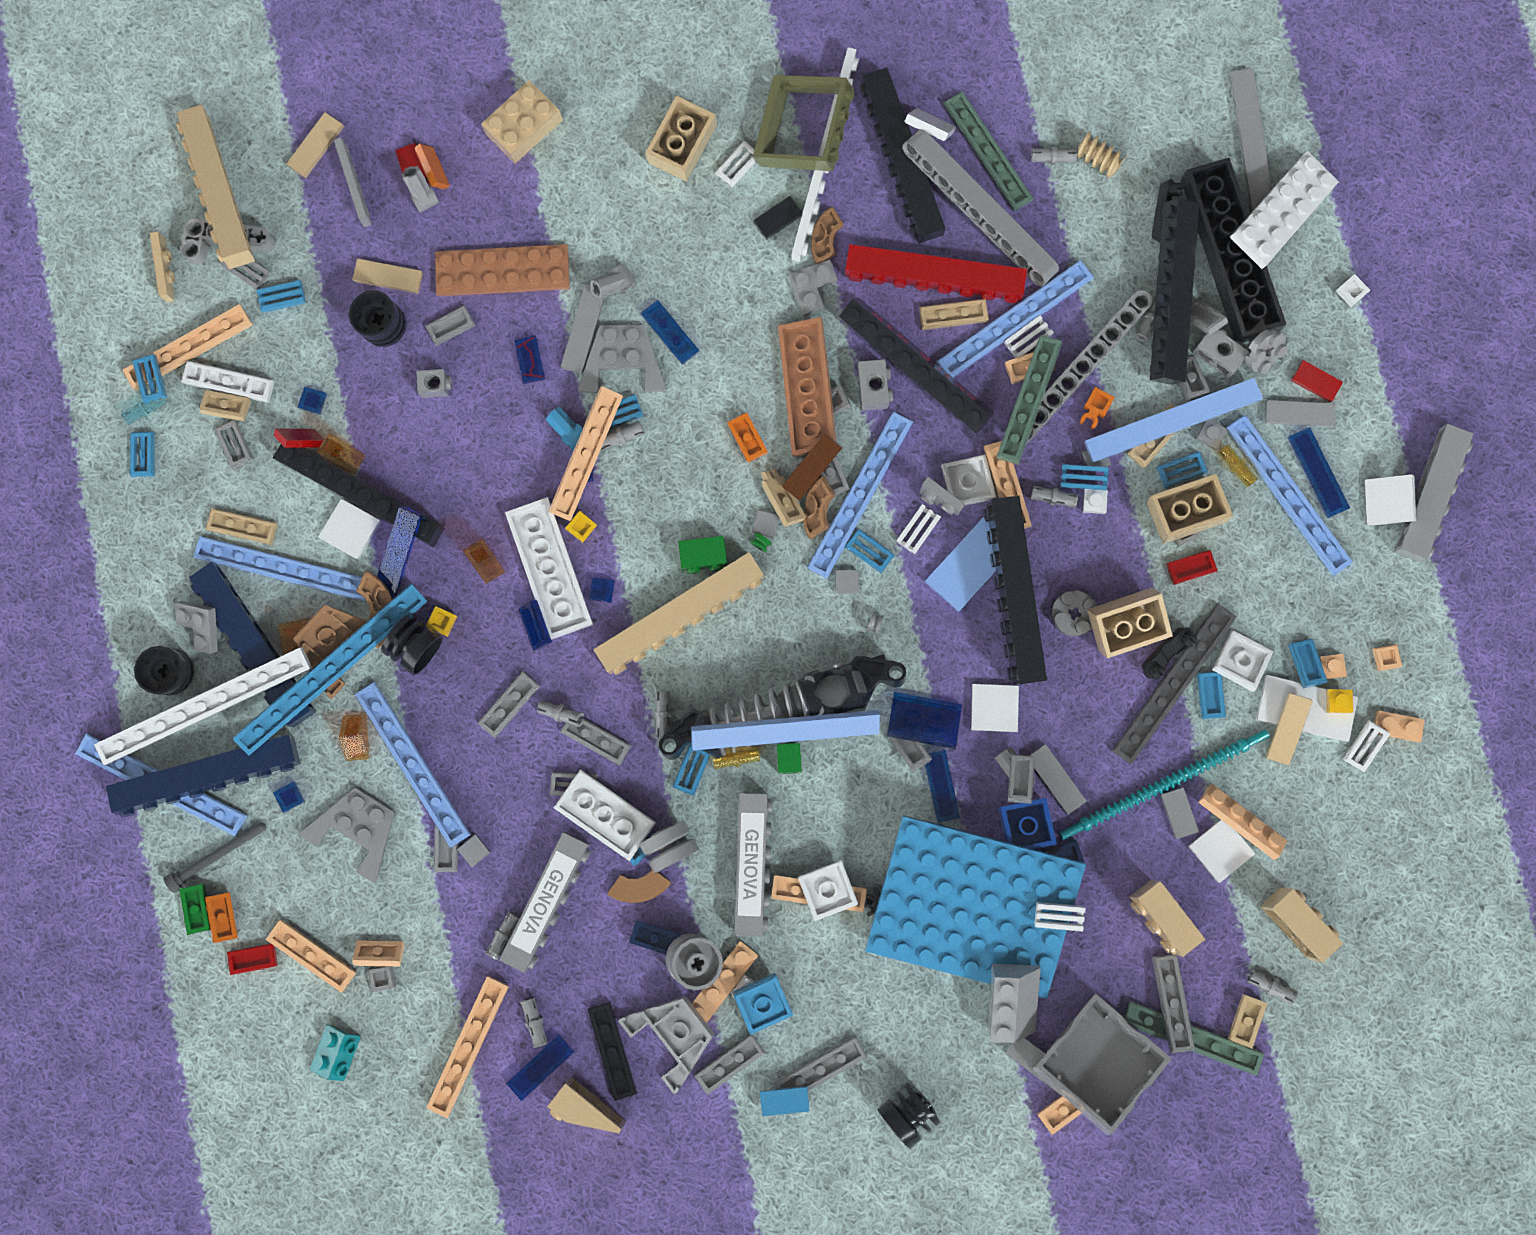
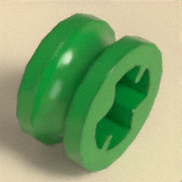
[749,532,772,553]

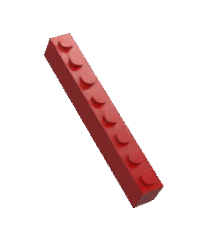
[845,244,1027,303]

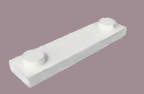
[181,361,275,403]

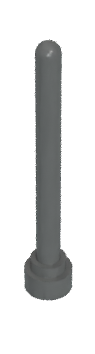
[163,823,266,893]

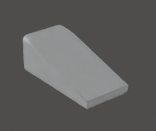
[1180,355,1211,403]

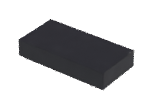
[754,196,803,240]

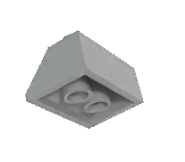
[988,964,1041,1043]

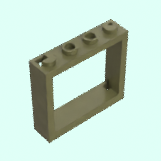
[753,75,854,171]

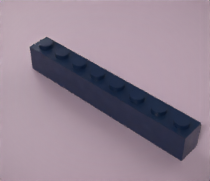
[189,562,316,728]
[106,735,301,817]

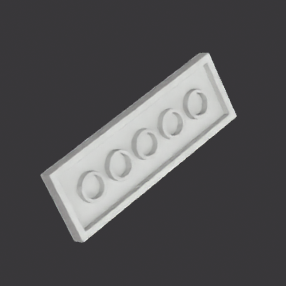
[1230,151,1339,269]
[505,497,593,640]

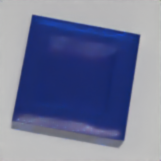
[297,387,327,415]
[589,577,615,603]
[273,782,305,813]

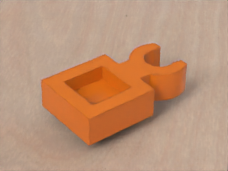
[1079,387,1115,430]

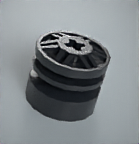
[349,290,407,347]
[381,614,443,676]
[134,646,194,696]
[877,1082,941,1149]

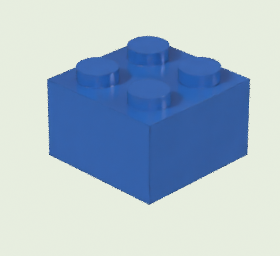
[997,798,1057,849]

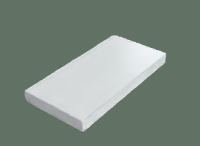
[1256,675,1358,742]
[554,770,657,861]

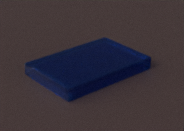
[887,692,962,749]

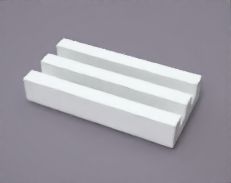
[715,141,756,188]
[1004,315,1054,358]
[896,504,941,554]
[1343,720,1390,772]
[1034,902,1085,931]

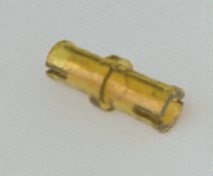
[1218,444,1259,488]
[712,747,761,770]

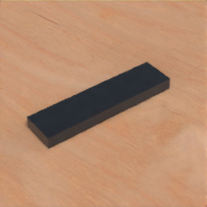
[587,1001,637,1101]

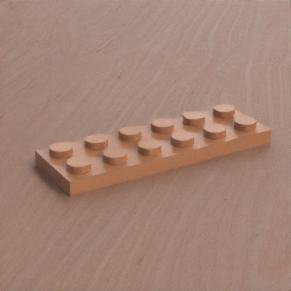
[435,244,570,297]
[778,317,837,457]

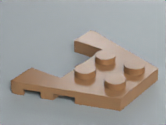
[293,604,386,699]

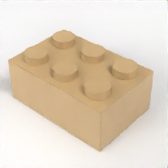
[481,80,563,164]
[645,96,717,182]
[1146,474,1233,544]
[1087,588,1172,658]
[1129,880,1205,957]
[1260,887,1343,963]

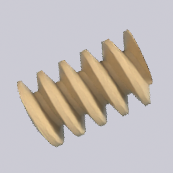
[1077,131,1127,178]

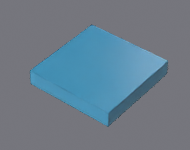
[732,973,793,1035]

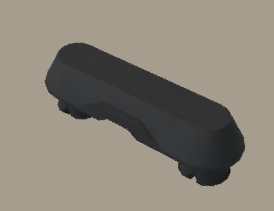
[1152,179,1183,243]
[1142,627,1197,680]

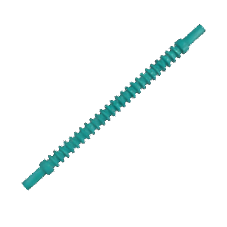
[1059,729,1270,840]

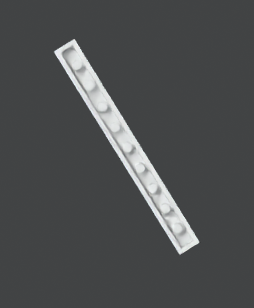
[792,47,859,262]
[94,647,312,765]

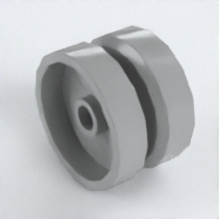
[639,821,700,874]
[665,933,723,990]

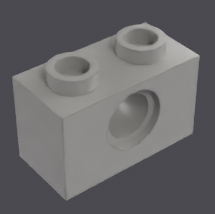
[1192,328,1250,379]
[857,359,893,411]

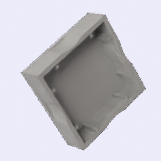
[1032,993,1172,1135]

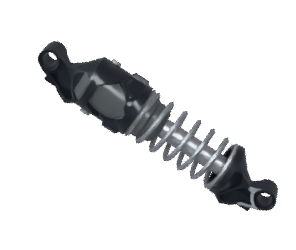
[659,654,906,760]

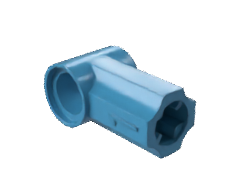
[546,407,583,452]

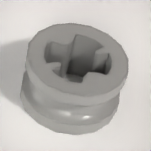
[866,612,884,635]

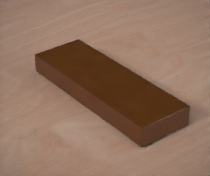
[782,433,843,501]

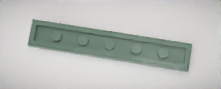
[943,91,1033,212]
[997,335,1062,465]
[1123,1001,1265,1076]

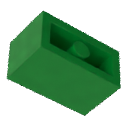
[678,536,728,574]
[777,741,802,774]

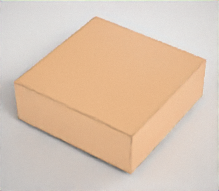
[1373,644,1402,671]

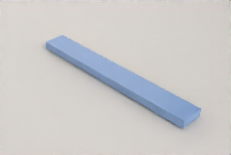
[936,260,1094,378]
[1084,378,1263,463]
[807,411,913,579]
[1226,415,1353,576]
[193,536,367,602]
[355,682,471,847]
[691,710,880,750]
[75,733,248,836]

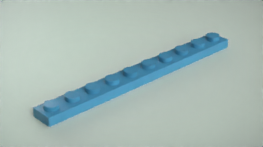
[232,584,427,756]

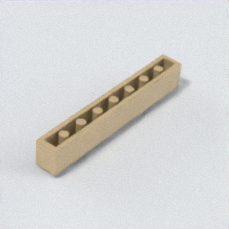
[176,105,255,269]
[593,552,764,675]

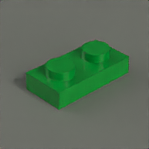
[179,884,210,935]

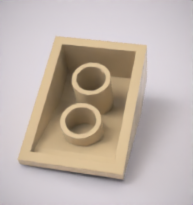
[547,1077,626,1133]

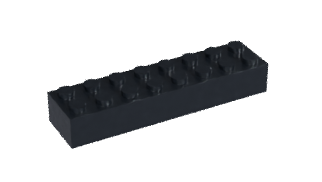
[1180,158,1287,343]
[983,495,1047,685]

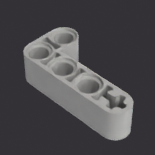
[180,218,276,265]

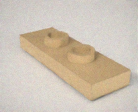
[150,231,175,302]

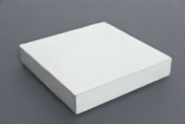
[905,108,956,141]
[941,454,997,506]
[1365,474,1416,525]
[318,499,381,560]
[1212,629,1274,692]
[971,684,1019,732]
[1188,819,1255,883]
[798,860,858,921]

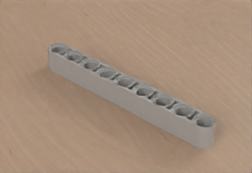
[902,129,1059,286]
[1026,290,1152,445]

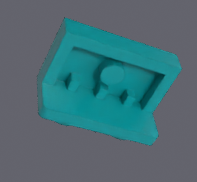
[309,1024,361,1081]

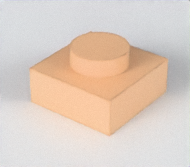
[1319,654,1347,679]

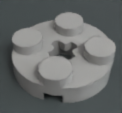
[1245,328,1288,374]
[1051,591,1097,637]

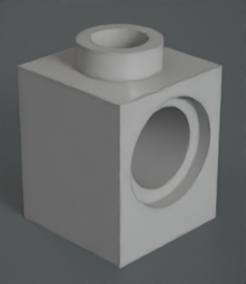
[417,369,452,398]

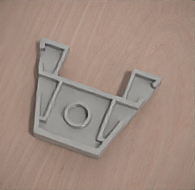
[578,325,666,393]
[299,788,395,883]
[618,996,714,1095]

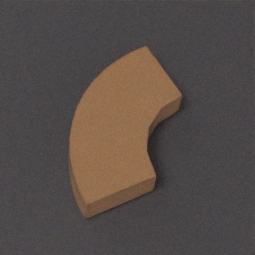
[811,206,844,264]
[803,476,836,539]
[356,570,392,619]
[607,870,672,903]

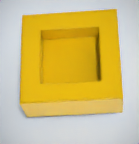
[565,511,597,543]
[425,606,458,637]
[1326,689,1353,713]

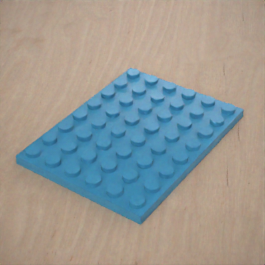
[865,815,1086,999]

